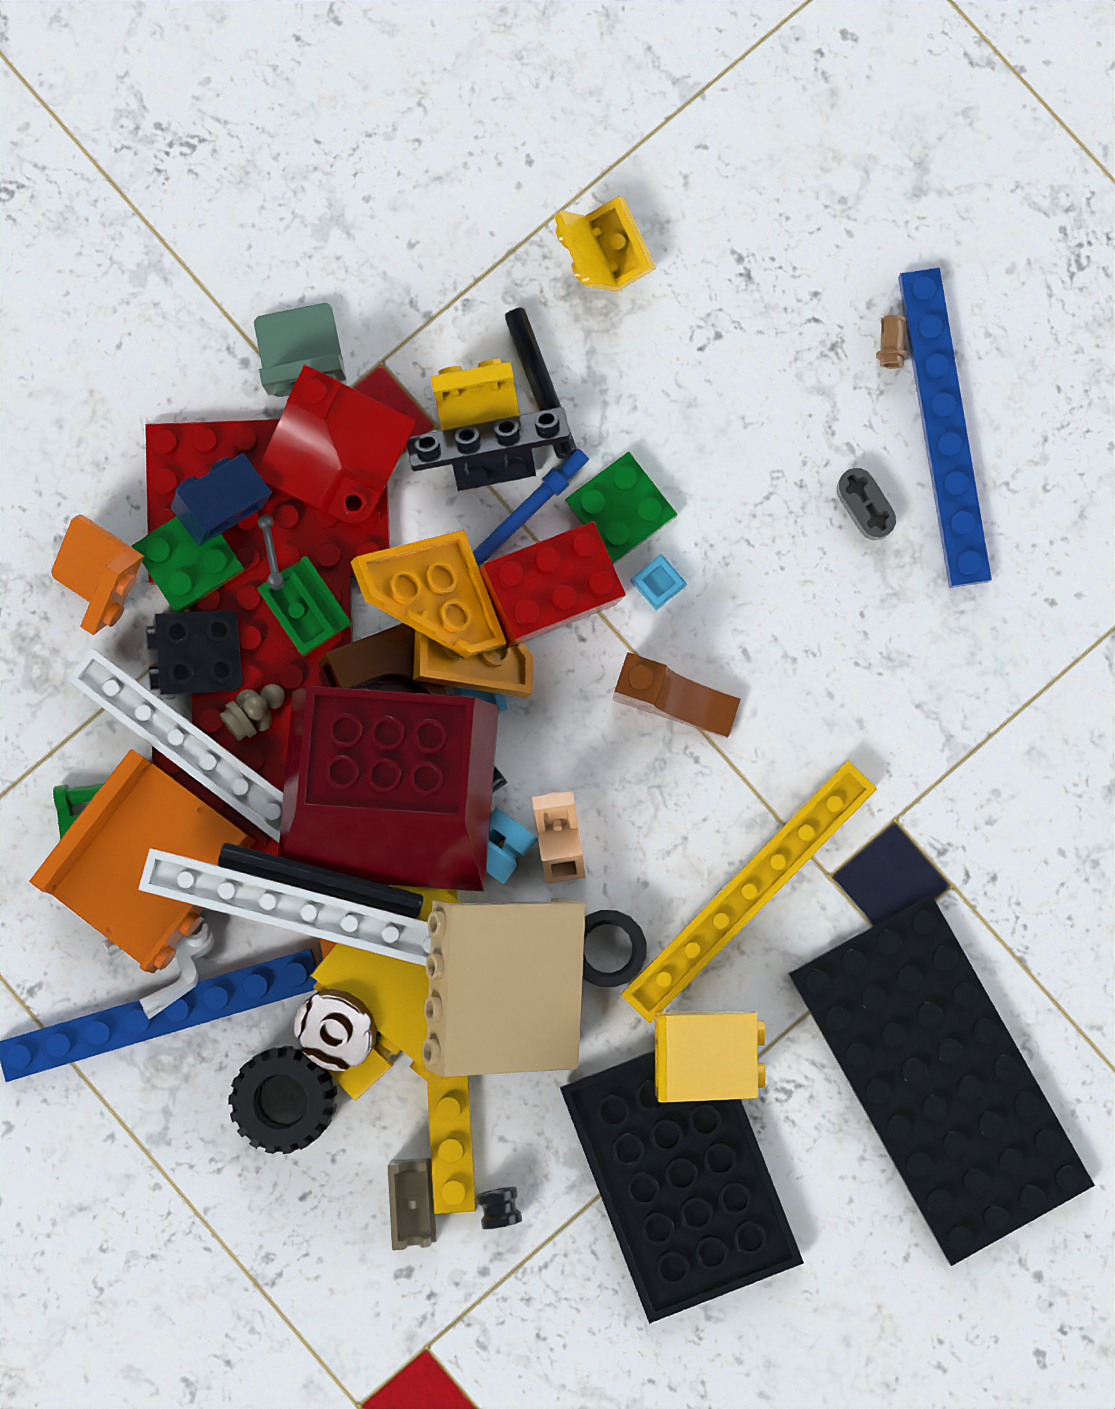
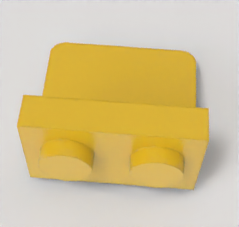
[554,196,656,292]
[431,359,520,431]

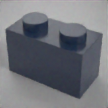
[171,453,272,546]

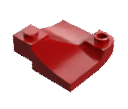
[257,364,417,524]

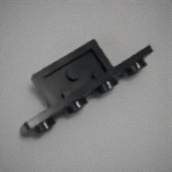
[407,407,571,491]

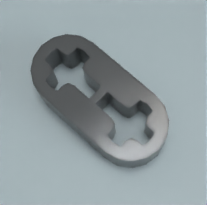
[836,468,896,540]

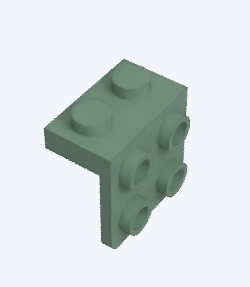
[254,303,347,397]

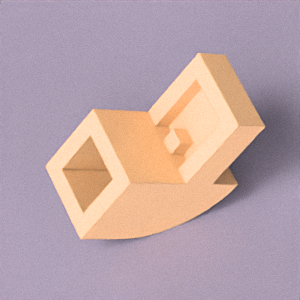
[532,791,586,884]

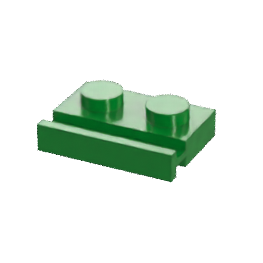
[257,556,353,657]

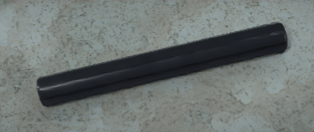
[218,843,423,918]

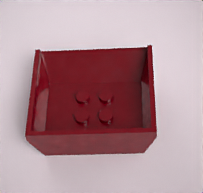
[278,686,499,892]

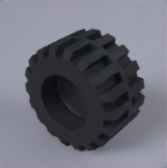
[228,1046,338,1154]

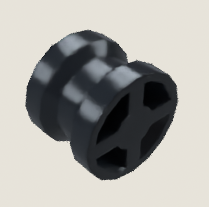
[476,1187,522,1230]

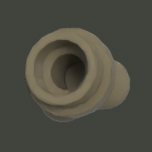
[220,684,285,741]

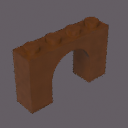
[318,623,448,695]

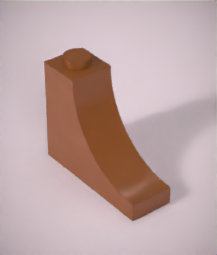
[612,652,741,738]

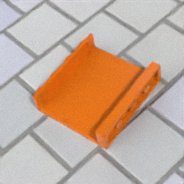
[29,749,255,974]

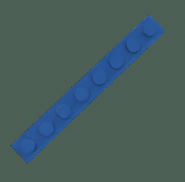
[898,268,992,588]
[0,949,317,1082]

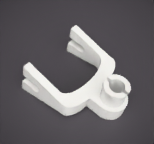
[103,917,215,1019]

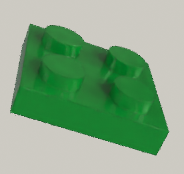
[565,451,677,565]
[131,516,246,613]

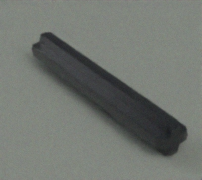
[505,307,577,459]

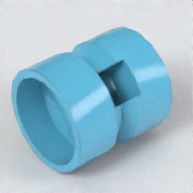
[486,807,538,884]

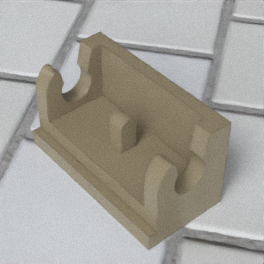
[387,1158,437,1250]

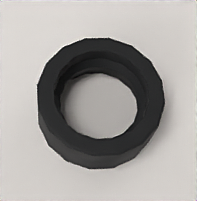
[582,910,647,987]

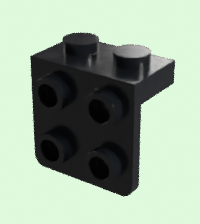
[146,610,242,700]

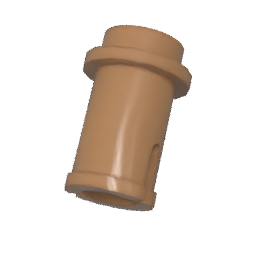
[876,315,908,369]

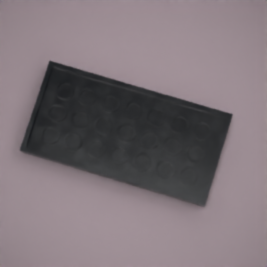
[788,895,1095,1266]

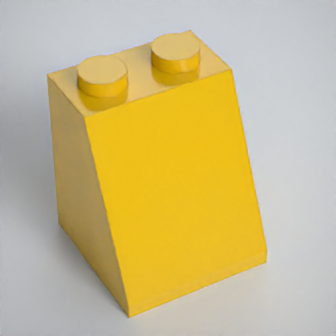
[655,1011,765,1102]

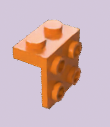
[51,514,144,635]

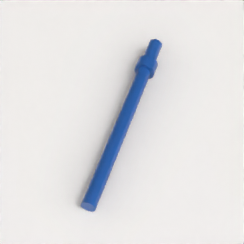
[473,448,589,568]

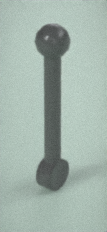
[258,514,285,590]

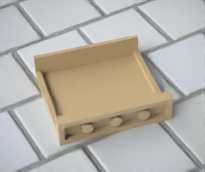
[422,898,586,1077]

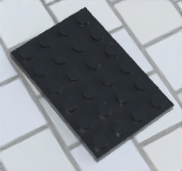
[560,1050,804,1324]

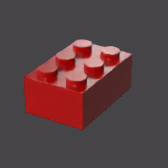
[479,521,626,649]

